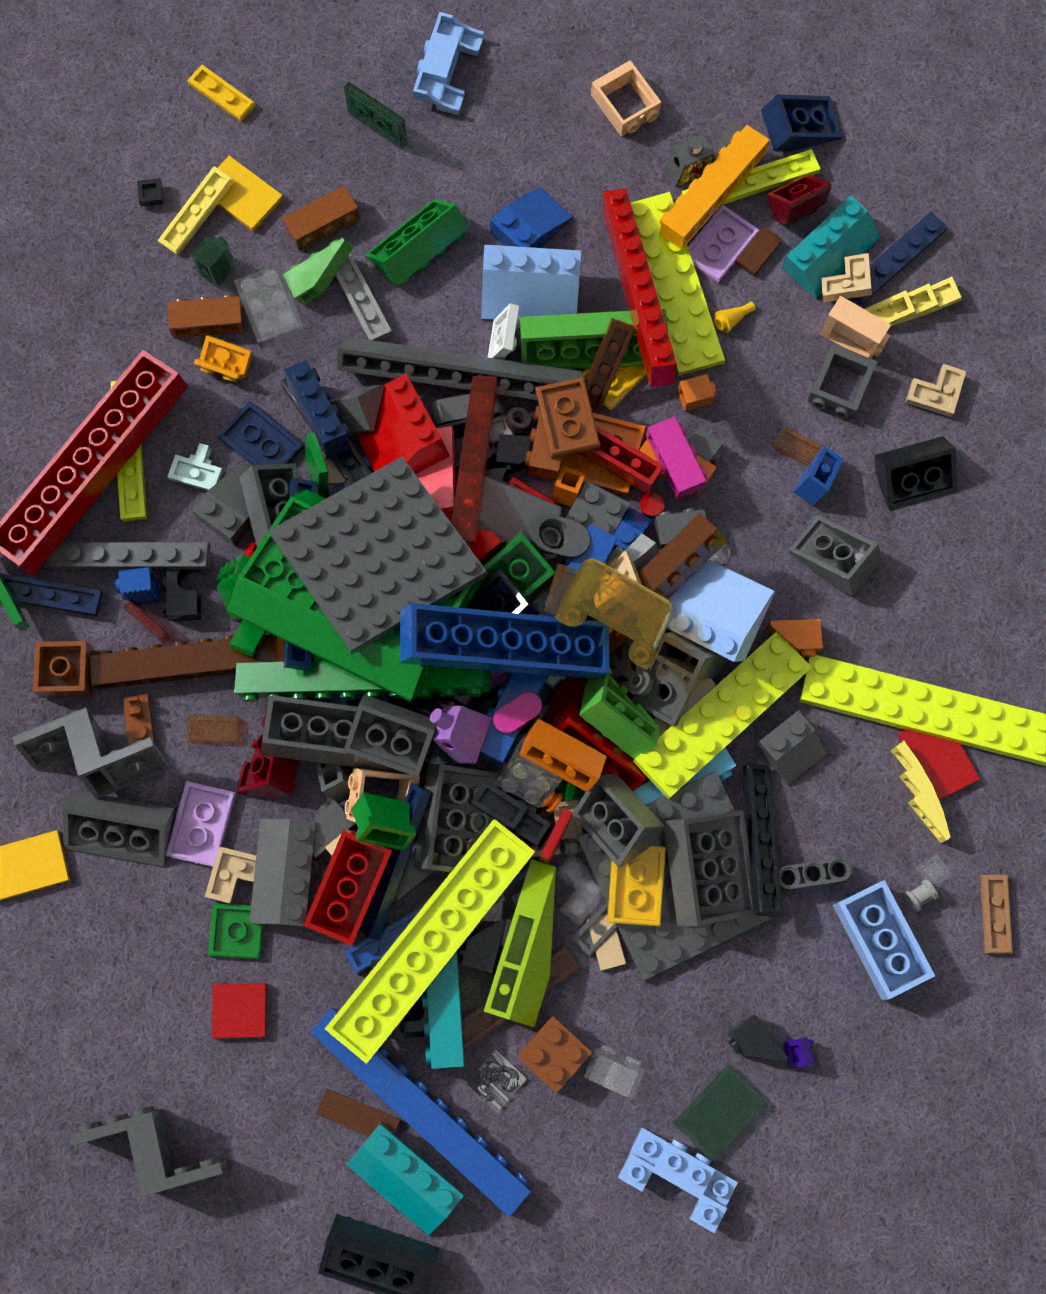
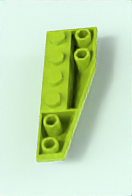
[484,859,556,1027]

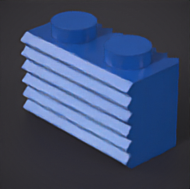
[115,567,161,606]

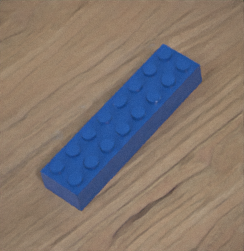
[400,603,610,679]

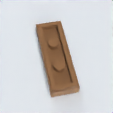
[980,875,1013,954]

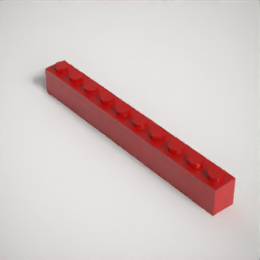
[602,188,677,387]

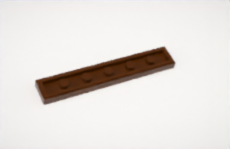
[462,946,581,1050]

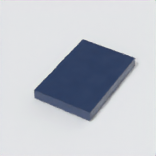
[217,401,304,465]

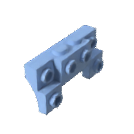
[413,12,484,115]
[618,1128,738,1233]

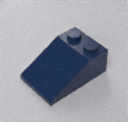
[761,94,843,152]

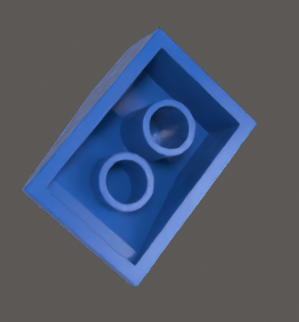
[490,187,573,248]

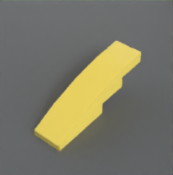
[865,277,962,326]
[891,741,951,843]

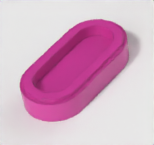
[493,692,542,734]

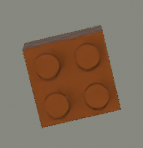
[33,641,94,698]
[517,1016,592,1094]

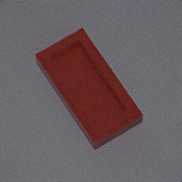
[123,601,170,645]

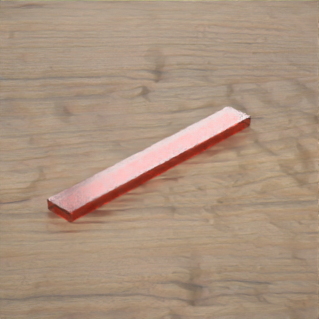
[451,376,498,546]

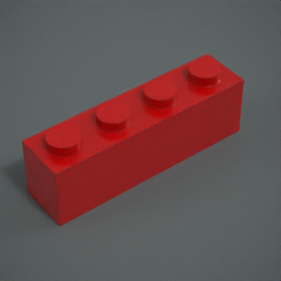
[578,426,664,495]

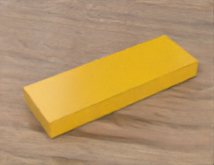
[187,65,256,122]

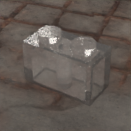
[583,1045,645,1100]

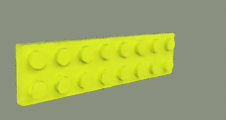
[631,192,725,376]
[633,632,812,799]

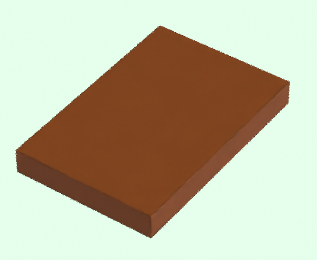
[535,377,600,458]

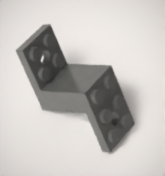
[631,632,728,727]
[12,708,169,799]
[71,1106,231,1197]

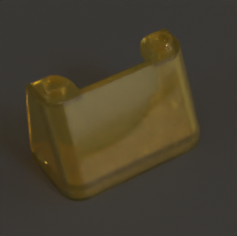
[555,559,673,670]

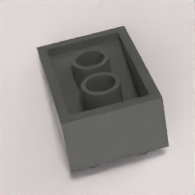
[192,462,251,546]
[789,515,882,596]

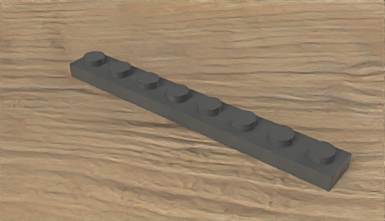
[15,542,211,569]

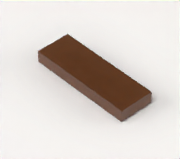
[316,1088,401,1137]

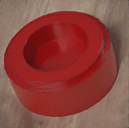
[640,492,665,518]

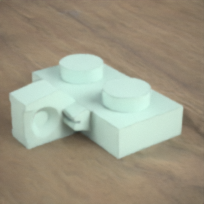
[168,443,223,491]

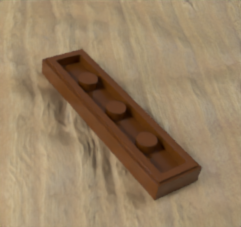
[585,318,635,414]

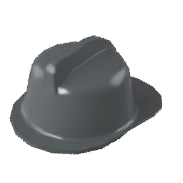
[530,513,590,557]

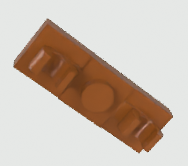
[123,694,156,746]

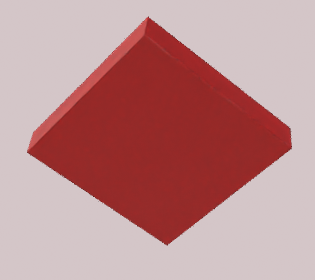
[539,808,573,864]
[212,983,267,1038]

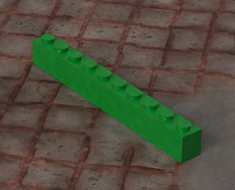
[234,660,490,702]

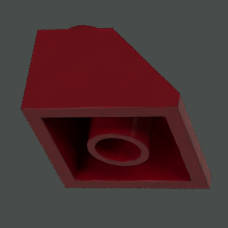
[767,174,832,225]

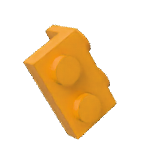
[194,335,254,382]

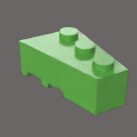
[579,667,660,759]

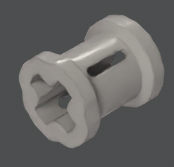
[903,879,939,912]

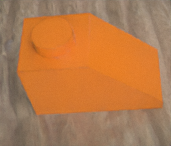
[767,619,823,658]

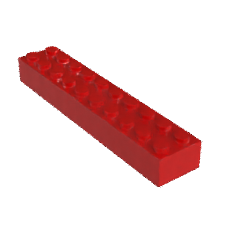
[0,350,188,577]

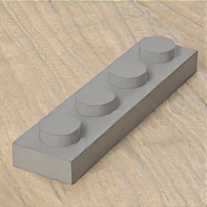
[335,253,392,341]

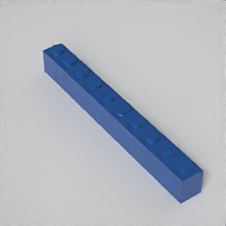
[479,524,618,766]
[310,1007,531,1217]

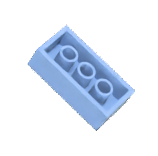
[833,880,935,1000]

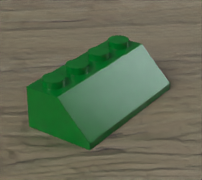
[365,198,469,286]

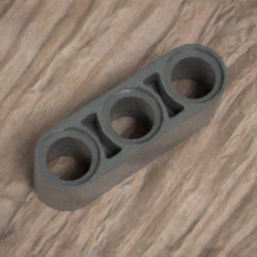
[431,392,504,427]
[779,858,851,891]

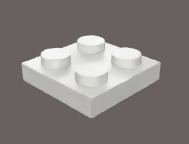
[488,303,520,360]

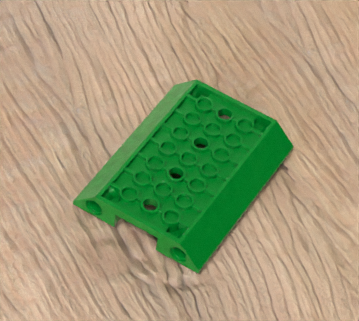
[227,490,485,702]

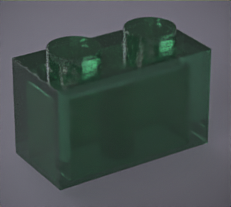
[191,233,236,288]

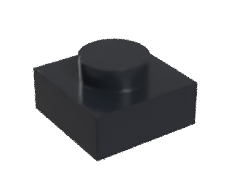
[137,178,164,206]

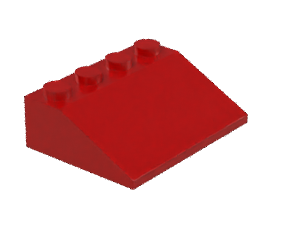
[356,374,450,474]

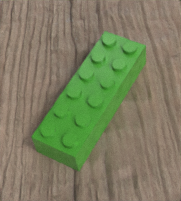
[520,309,668,369]

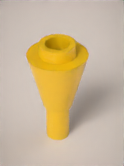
[714,302,756,333]

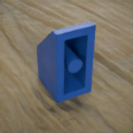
[794,445,844,506]
[613,508,653,550]

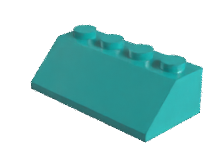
[782,195,880,299]
[346,1122,464,1236]

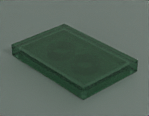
[344,81,408,149]
[673,1065,767,1162]

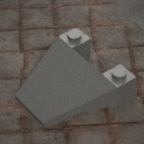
[457,473,562,564]

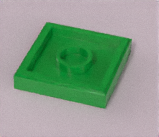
[305,432,328,498]
[208,903,264,959]

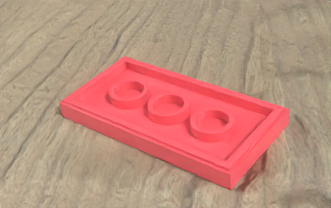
[415,426,456,512]

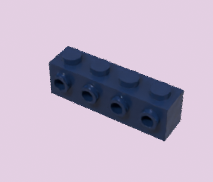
[284,360,350,459]

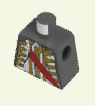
[665,135,715,186]

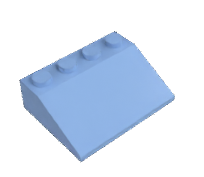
[481,245,581,319]
[648,560,775,662]

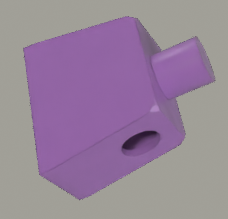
[430,706,492,764]

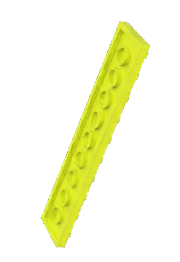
[799,655,1046,766]
[325,819,535,1064]

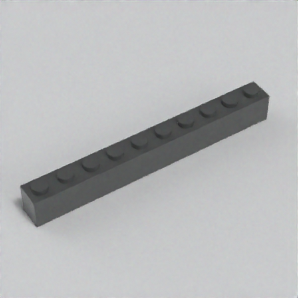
[337,336,582,400]

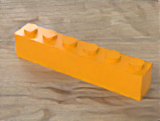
[659,125,769,250]

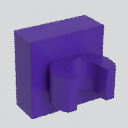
[783,1037,818,1068]

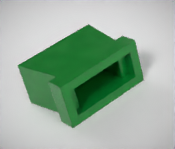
[351,792,416,851]

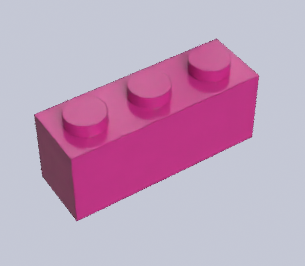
[646,416,707,500]

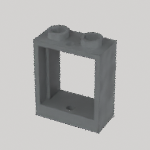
[808,343,877,419]

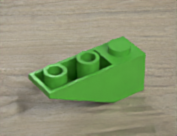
[283,238,353,305]

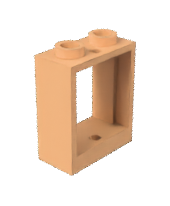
[591,60,661,137]
[820,296,891,359]
[345,767,420,823]

